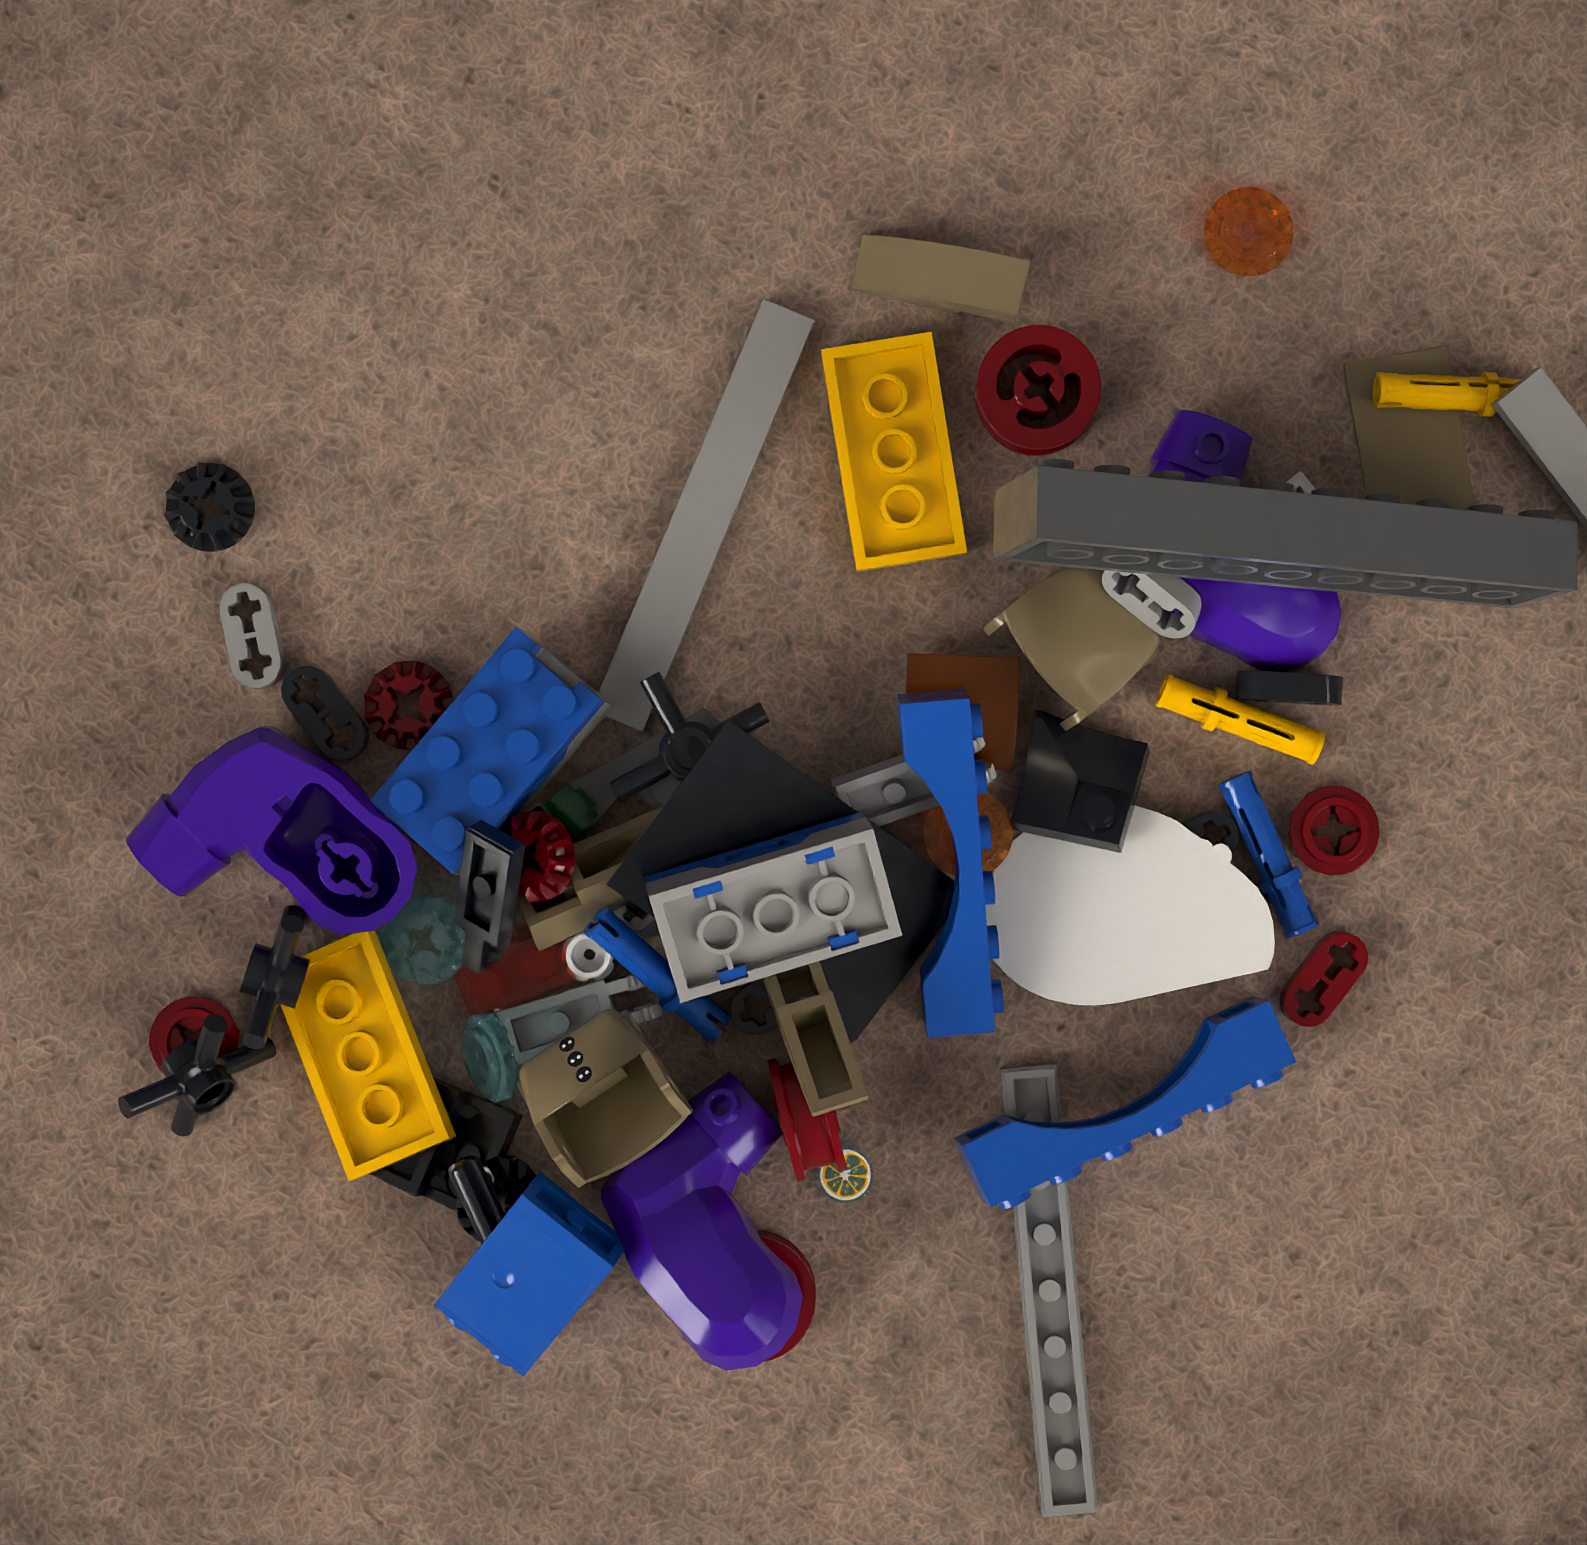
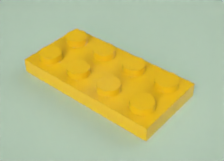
[821,332,967,572]
[281,930,456,1181]

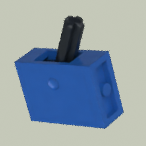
[434,1155,625,1377]

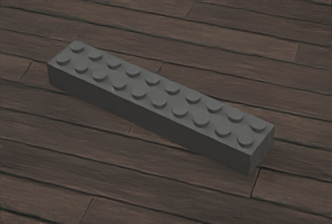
[993,459,1577,609]

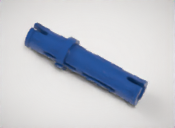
[1217,771,1319,939]
[584,906,731,1042]

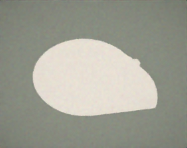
[985,806,1275,1005]

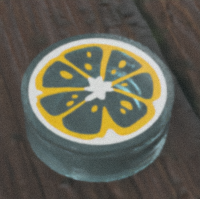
[817,1144,874,1203]

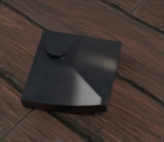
[1010,710,1150,853]

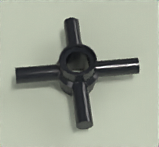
[609,671,770,802]
[239,905,310,1049]
[118,1014,276,1136]

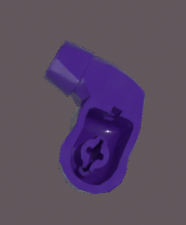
[1127,410,1342,672]
[126,726,417,934]
[601,1071,803,1371]

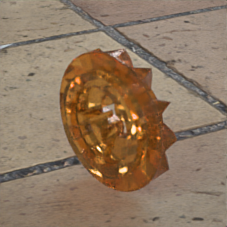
[1203,187,1293,278]
[923,793,1013,876]

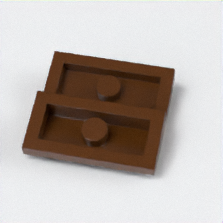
[905,653,1020,771]

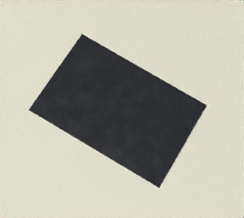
[606,720,954,1044]

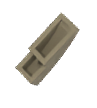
[851,235,1031,324]
[517,807,663,951]
[763,961,869,1117]

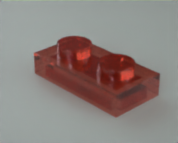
[451,937,577,1022]

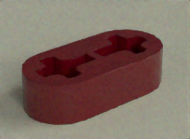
[1280,931,1368,1027]

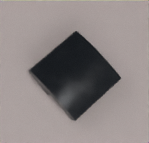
[370,1077,523,1211]

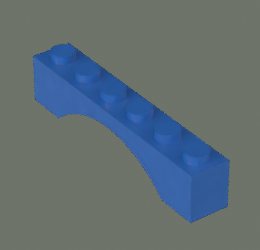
[897,688,1004,1038]
[953,996,1296,1210]

